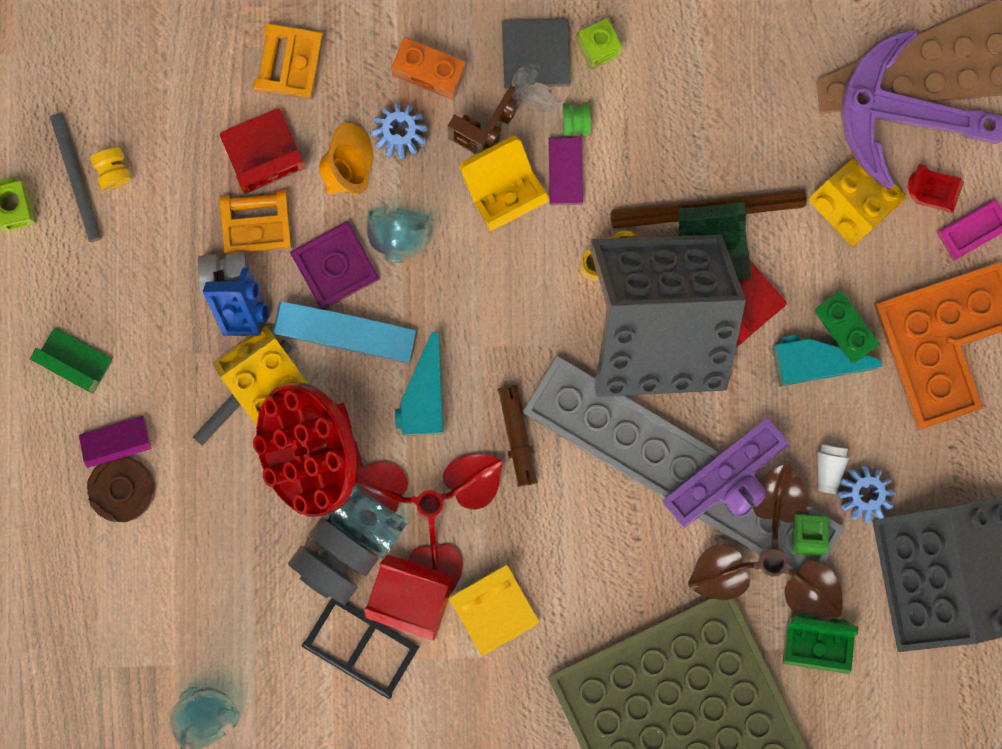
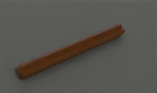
[610,189,807,228]

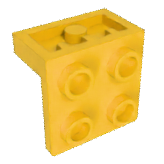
[212,325,308,425]
[448,565,539,656]

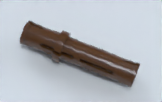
[497,385,538,487]

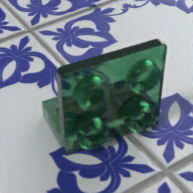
[678,202,752,281]

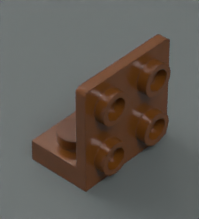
[448,85,519,155]

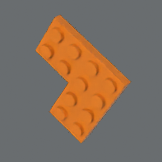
[874,262,1002,430]

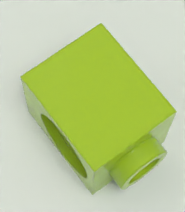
[576,18,622,70]
[0,178,36,232]

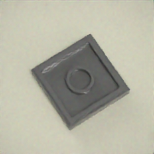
[502,19,570,88]

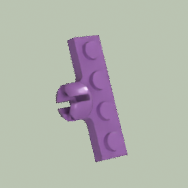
[662,417,789,529]

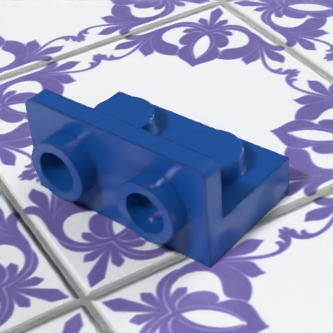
[203,268,269,336]

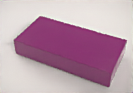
[548,138,583,205]
[79,416,152,468]

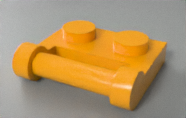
[253,24,323,100]
[220,190,292,255]

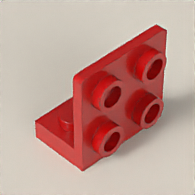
[220,108,306,194]
[733,255,787,347]

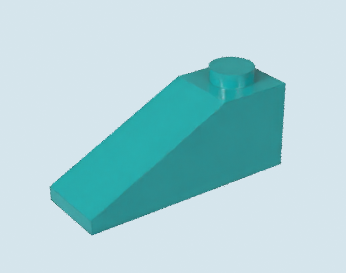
[395,332,443,436]
[772,335,883,387]

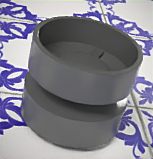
[287,517,379,605]

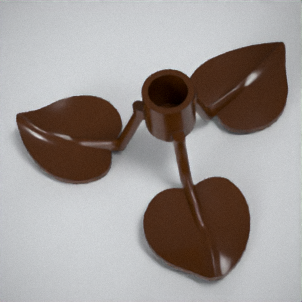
[688,464,843,617]

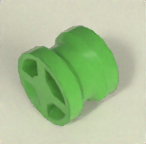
[563,102,591,136]

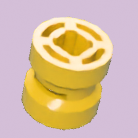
[90,147,132,190]

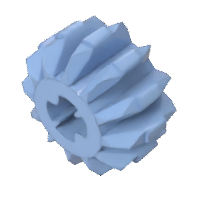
[371,102,428,160]
[837,465,896,523]

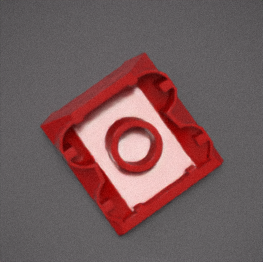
[364,554,455,641]

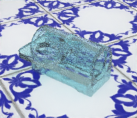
[327,484,409,559]

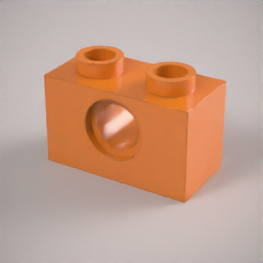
[391,37,466,100]

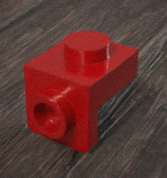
[907,164,964,213]

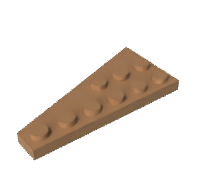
[816,0,1002,114]

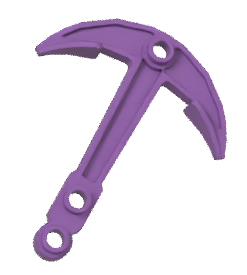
[841,30,1002,189]

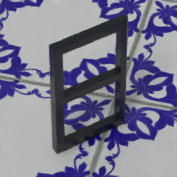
[302,598,419,699]

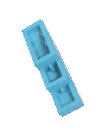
[273,301,416,363]

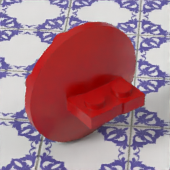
[253,383,363,517]

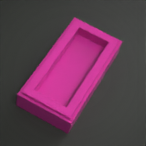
[937,199,1002,261]

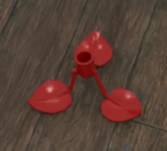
[352,454,502,593]

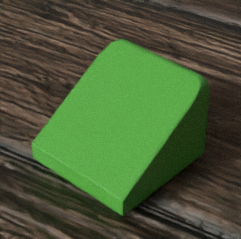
[792,514,829,556]

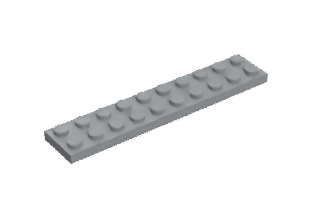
[523,356,845,572]

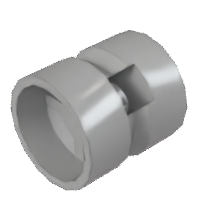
[198,251,249,299]

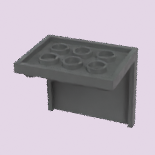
[590,234,746,397]
[872,497,1002,652]

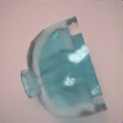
[366,207,434,263]
[170,687,241,749]

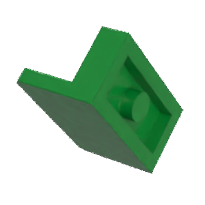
[30,328,112,394]

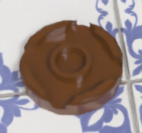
[87,457,155,523]

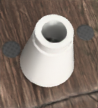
[817,443,850,494]

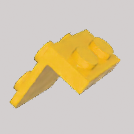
[459,136,549,232]
[807,157,906,248]

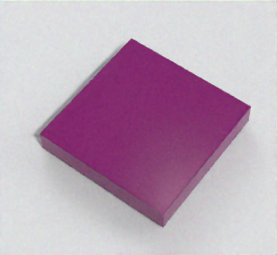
[290,221,380,310]

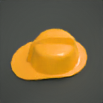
[319,123,373,194]

